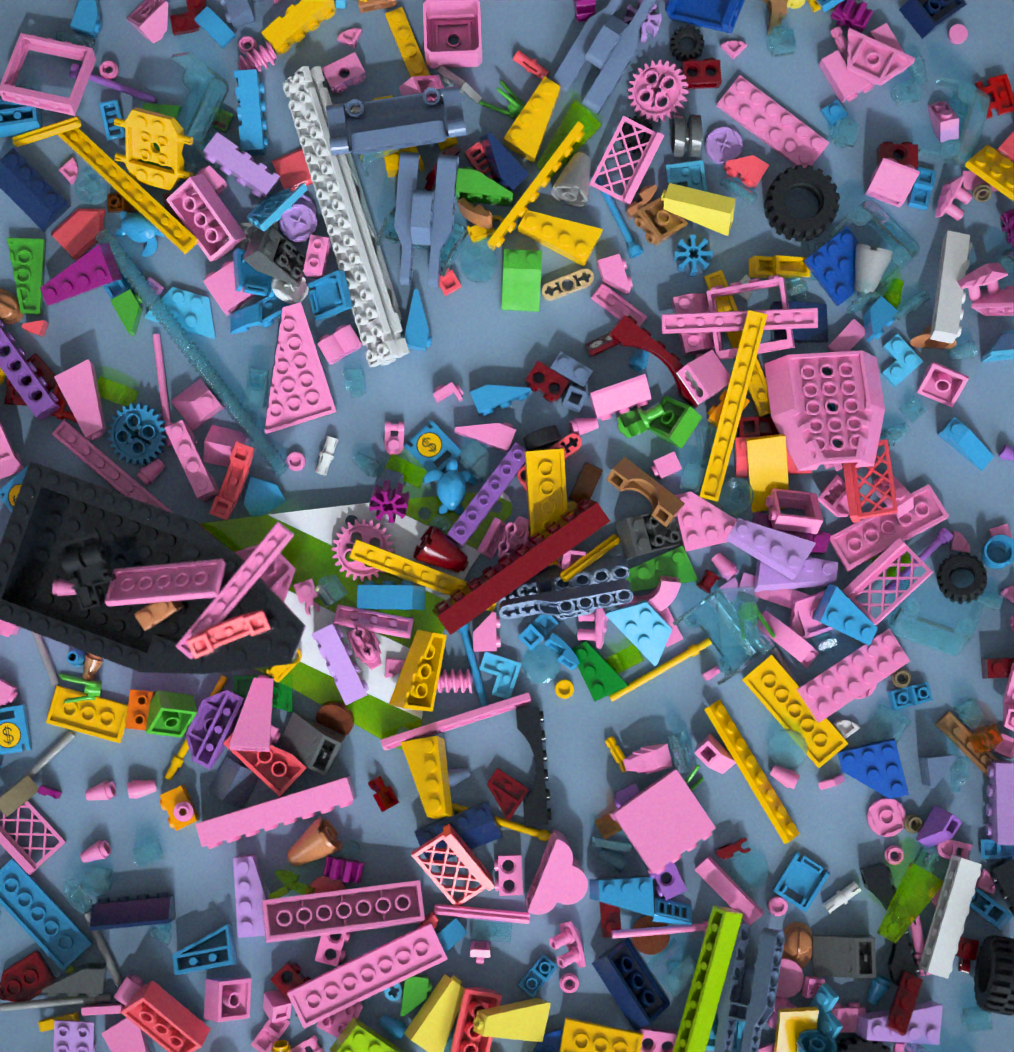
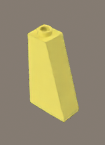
[661,183,736,236]
[404,974,465,1052]
[473,998,551,1042]

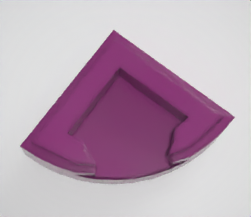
[37,785,62,799]

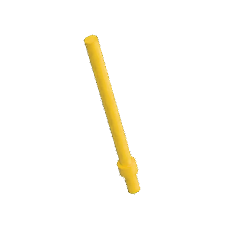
[608,638,712,702]
[164,675,228,781]
[452,802,551,842]

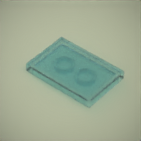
[715,586,760,648]

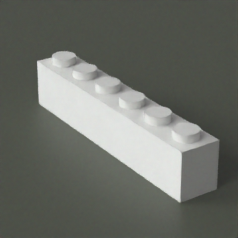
[930,231,972,344]
[918,855,982,979]

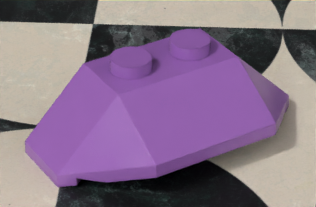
[186,690,245,769]

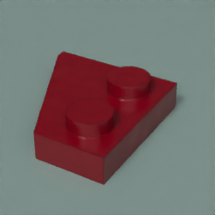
[487,768,530,821]

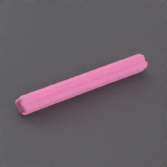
[434,904,530,924]

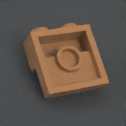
[634,196,688,246]

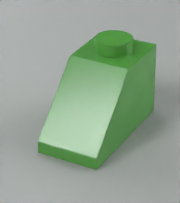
[110,289,143,336]
[401,974,433,1016]

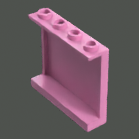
[609,769,716,874]

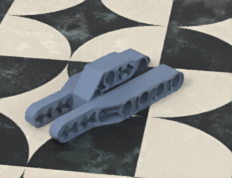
[552,0,657,115]
[394,151,459,288]
[499,556,633,620]
[714,922,785,1052]

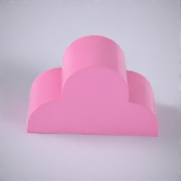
[525,829,588,915]

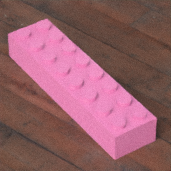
[195,776,357,849]
[262,880,425,943]

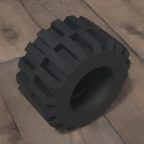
[937,552,987,604]

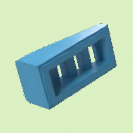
[99,99,125,141]
[653,898,692,925]

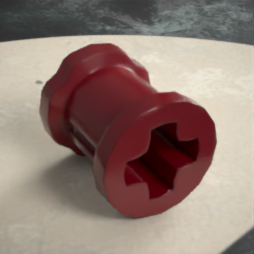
[696,569,720,594]

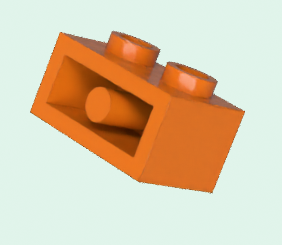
[125,689,156,731]

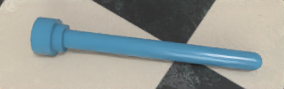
[595,176,644,259]
[458,622,488,707]

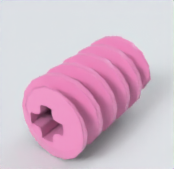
[235,41,278,72]
[437,669,472,693]

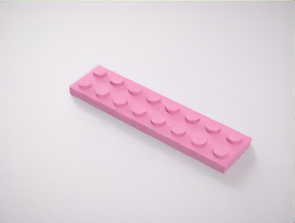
[287,922,448,1028]

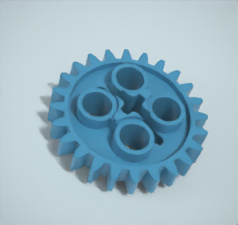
[107,403,169,465]

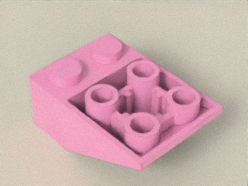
[864,158,920,208]

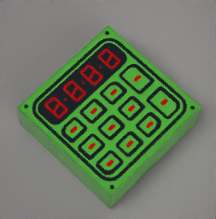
[208,107,234,133]

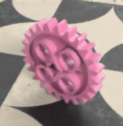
[628,60,689,123]
[331,519,395,582]

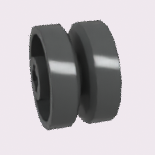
[671,115,703,157]

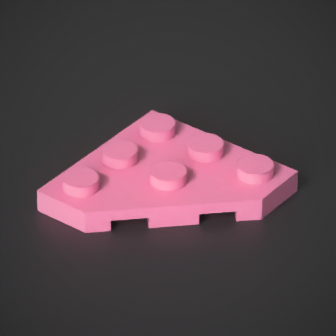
[675,491,737,552]

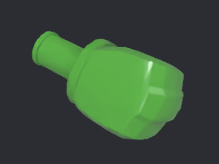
[616,403,665,438]

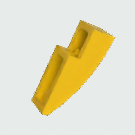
[749,255,810,278]

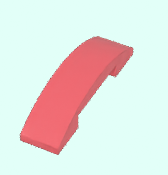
[209,441,254,520]
[187,610,270,659]

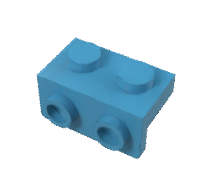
[251,293,291,328]

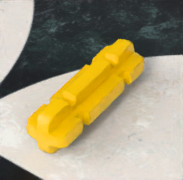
[604,736,626,773]

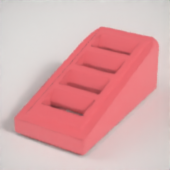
[464,142,494,181]

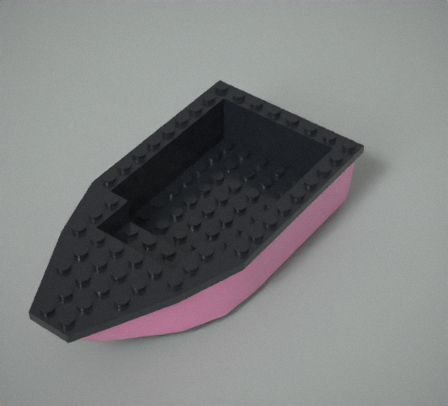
[0,461,306,674]

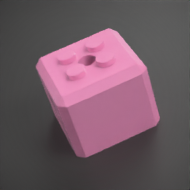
[423,0,482,68]

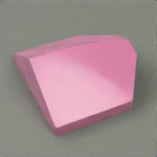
[818,475,849,517]

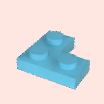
[665,160,708,192]
[881,334,923,387]
[479,652,522,699]
[809,983,843,1040]

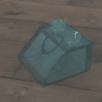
[646,938,697,997]

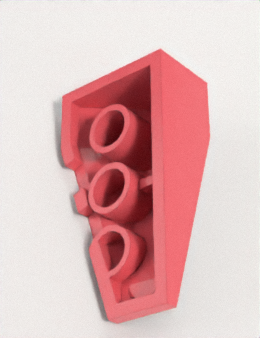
[223,733,307,797]

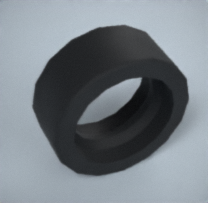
[523,425,561,451]

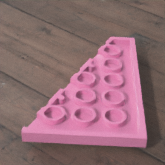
[264,302,337,434]

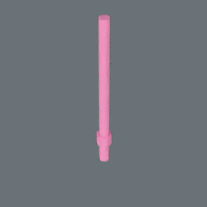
[153,334,173,447]
[611,921,709,939]

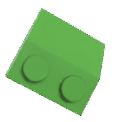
[648,396,702,449]
[146,690,197,738]

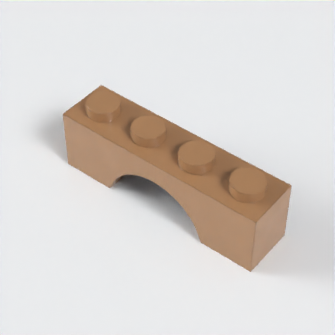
[606,457,685,527]

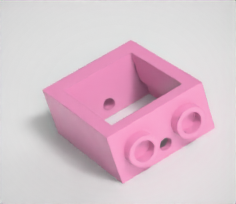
[766,488,823,534]

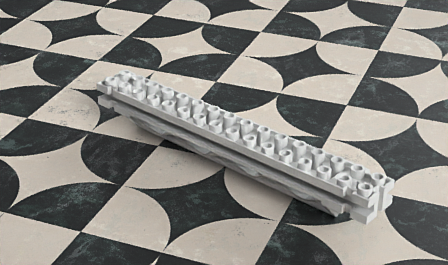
[282,66,409,367]

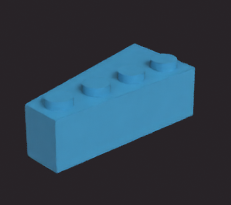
[234,69,269,156]

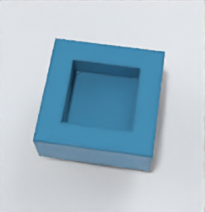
[821,99,848,127]

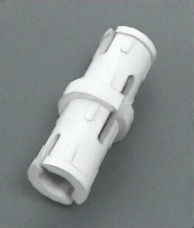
[315,436,339,476]
[822,881,861,914]

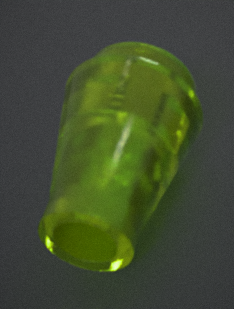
[883,279,904,308]

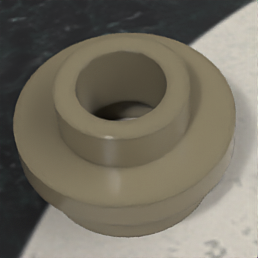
[972,184,992,202]
[891,669,911,688]
[903,814,923,834]

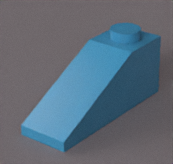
[70,0,102,39]
[404,289,432,352]
[937,417,994,471]
[969,886,1013,932]

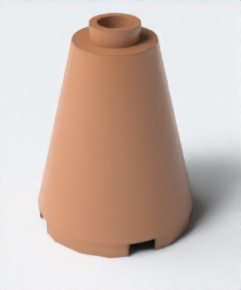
[287,817,342,867]

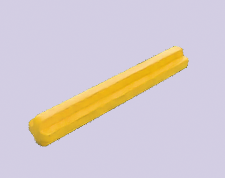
[12,116,82,147]
[560,534,619,582]

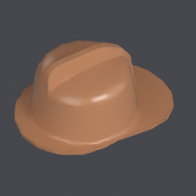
[0,288,24,324]
[910,324,957,350]
[782,922,813,969]

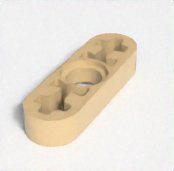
[542,269,594,301]

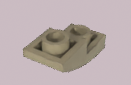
[0,775,39,817]

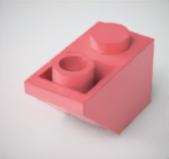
[723,155,769,189]

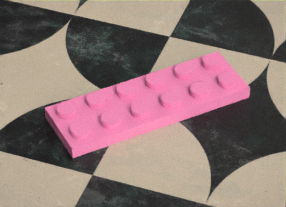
[716,75,829,168]
[829,484,949,572]
[105,559,226,606]
[797,629,910,722]

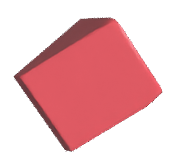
[21,320,49,337]

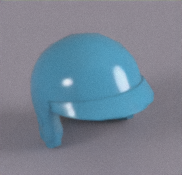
[981,535,1014,569]

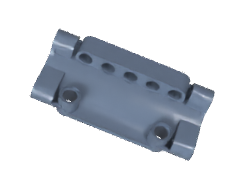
[326,86,467,156]

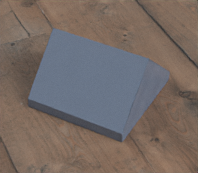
[918,754,958,789]
[209,756,259,809]

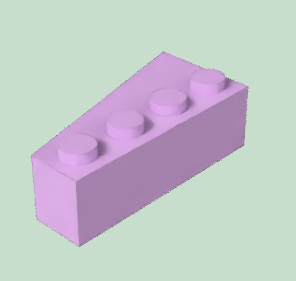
[203,132,280,199]
[726,518,816,580]
[753,557,838,592]
[311,624,369,705]
[985,760,1014,845]
[233,855,269,938]
[856,1000,943,1045]

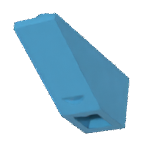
[470,385,532,416]

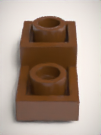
[107,192,139,213]
[569,462,603,503]

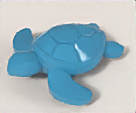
[115,211,165,257]
[423,458,477,515]

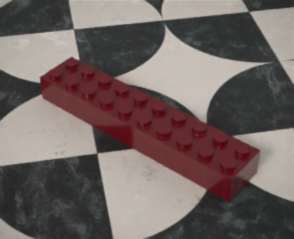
[432,499,610,635]

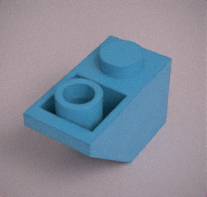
[863,296,898,343]

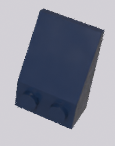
[899,0,967,39]
[480,132,529,191]
[770,301,828,343]

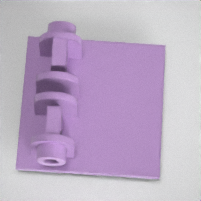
[54,1020,96,1052]

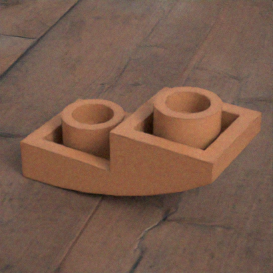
[626,184,658,221]
[457,197,493,229]

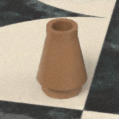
[82,653,104,680]

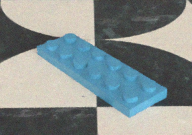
[0,858,94,971]

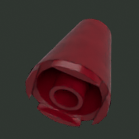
[413,525,469,573]

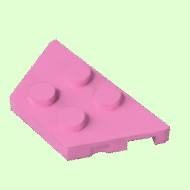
[847,28,915,86]
[235,545,296,602]
[789,591,833,639]

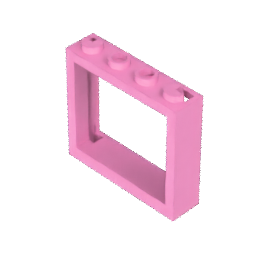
[0,33,96,116]
[706,275,795,360]

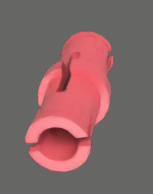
[513,50,550,80]

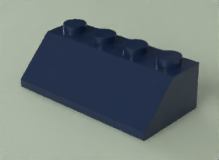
[0,148,71,232]
[414,800,503,861]
[89,892,176,931]
[592,938,670,1031]

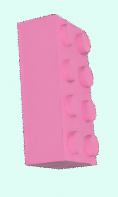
[166,174,247,262]

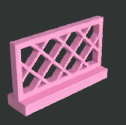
[589,116,664,206]
[842,538,934,625]
[0,786,66,875]

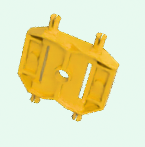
[114,107,193,191]

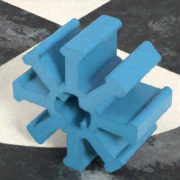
[673,235,713,276]

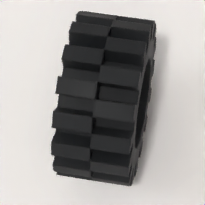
[670,25,705,62]
[619,116,654,153]

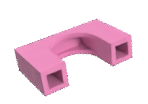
[819,23,906,103]
[165,420,220,503]

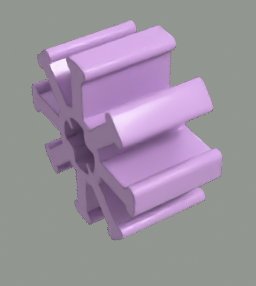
[623,0,662,43]

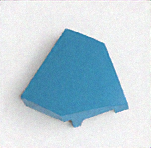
[243,475,286,520]

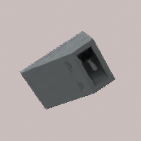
[243,226,306,286]
[615,513,684,559]
[279,711,346,777]
[812,935,876,978]
[41,963,106,997]

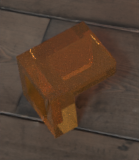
[968,723,1003,754]
[595,810,622,840]

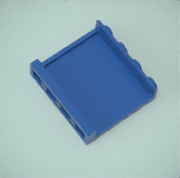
[665,0,745,34]

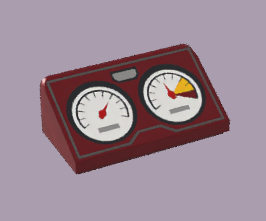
[584,334,619,357]

